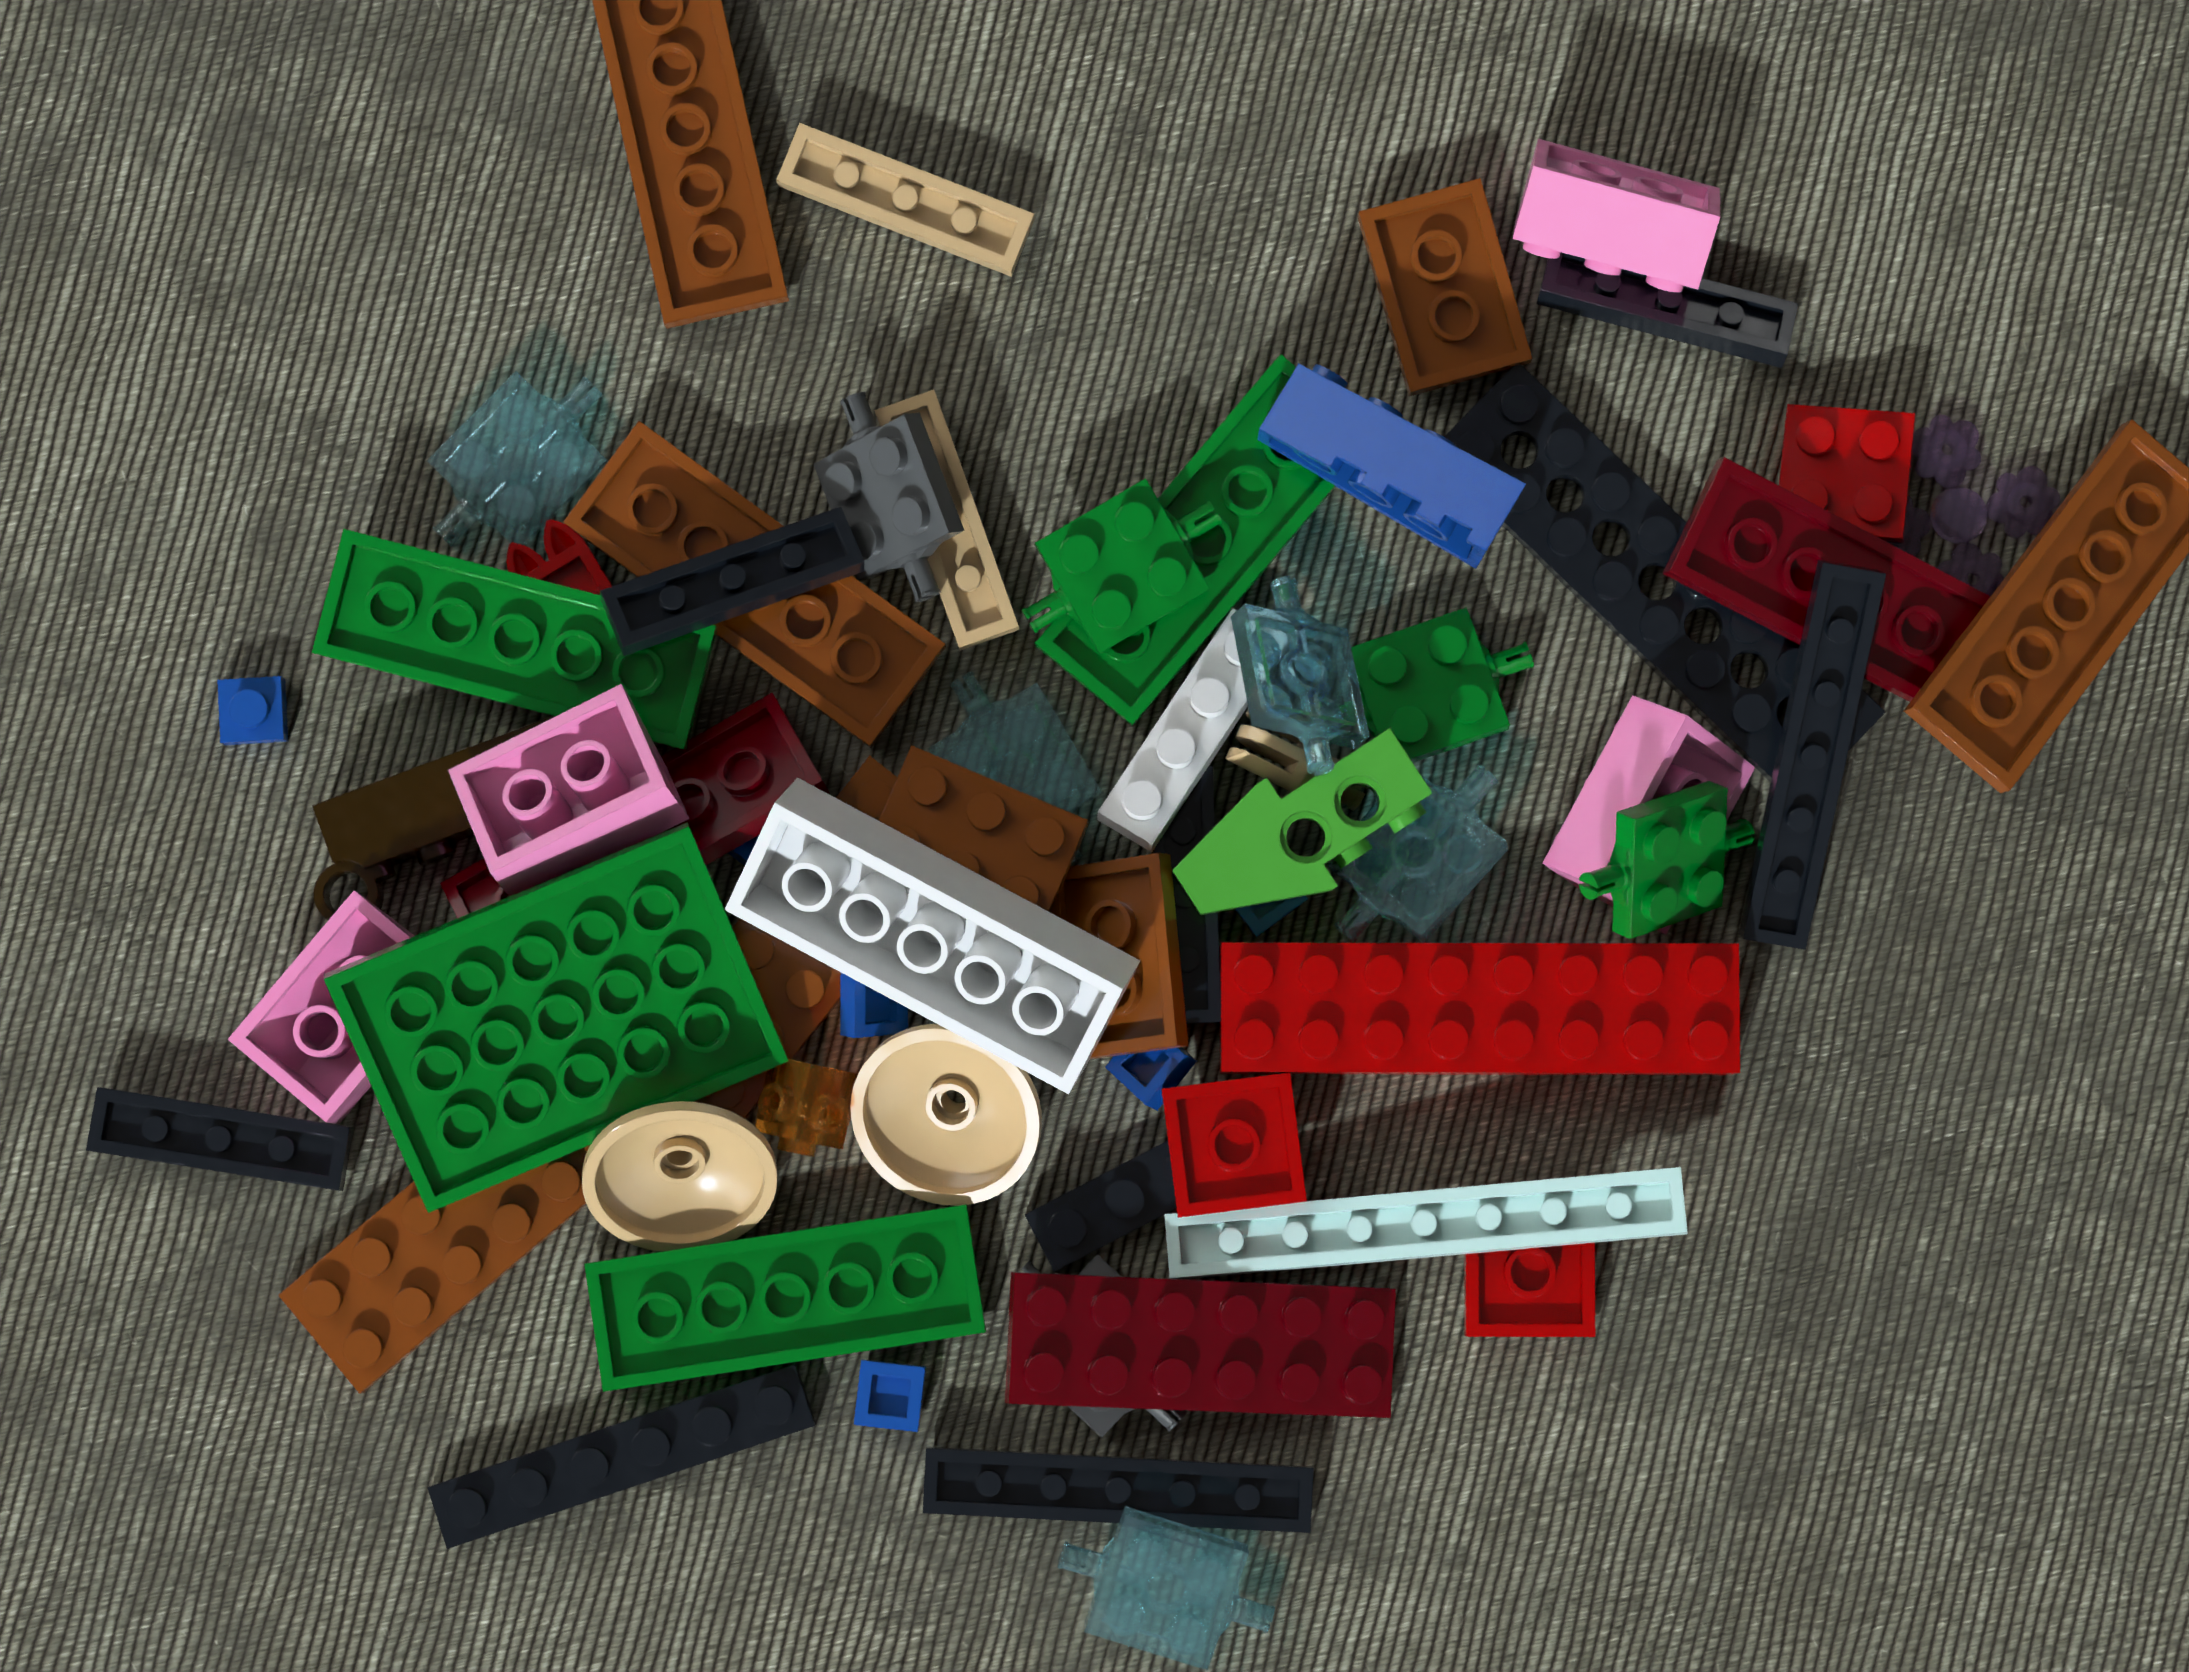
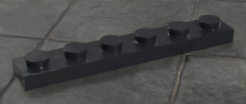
[1739,559,1886,950]
[427,1363,816,1549]
[923,1447,1314,1533]

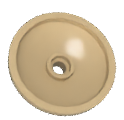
[850,1024,1042,1206]
[582,1101,777,1252]

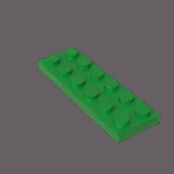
[1035,354,1336,727]
[312,529,718,750]
[584,1204,986,1392]

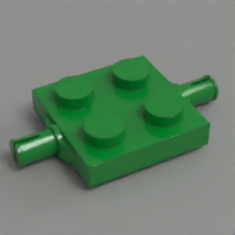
[1021,478,1222,654]
[1321,607,1534,763]
[1579,781,1755,939]

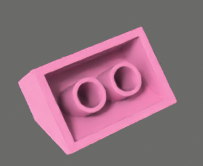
[1513,139,1720,292]
[448,684,689,897]
[1542,695,1755,934]
[228,890,414,1124]

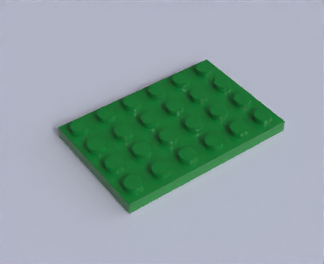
[324,822,789,1213]

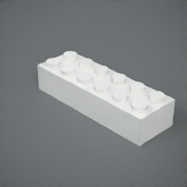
[724,777,1140,1094]

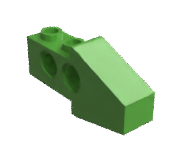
[1172,728,1432,915]

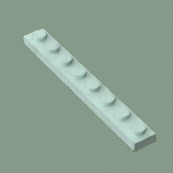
[1164,1167,1688,1279]

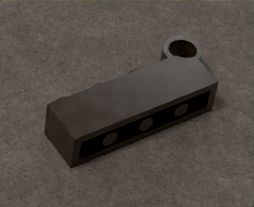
[312,716,554,920]

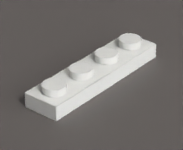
[1097,608,1287,852]

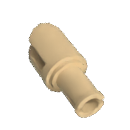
[1225,702,1368,811]

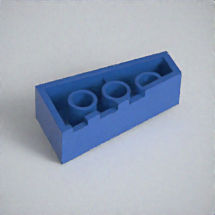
[1257,363,1526,569]

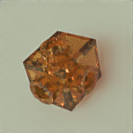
[755,1059,858,1157]

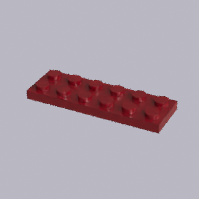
[1662,457,1991,702]
[440,693,830,918]
[1005,1272,1396,1418]

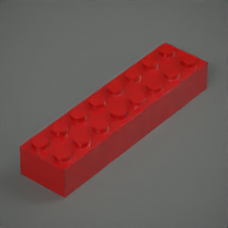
[1220,942,1740,1075]

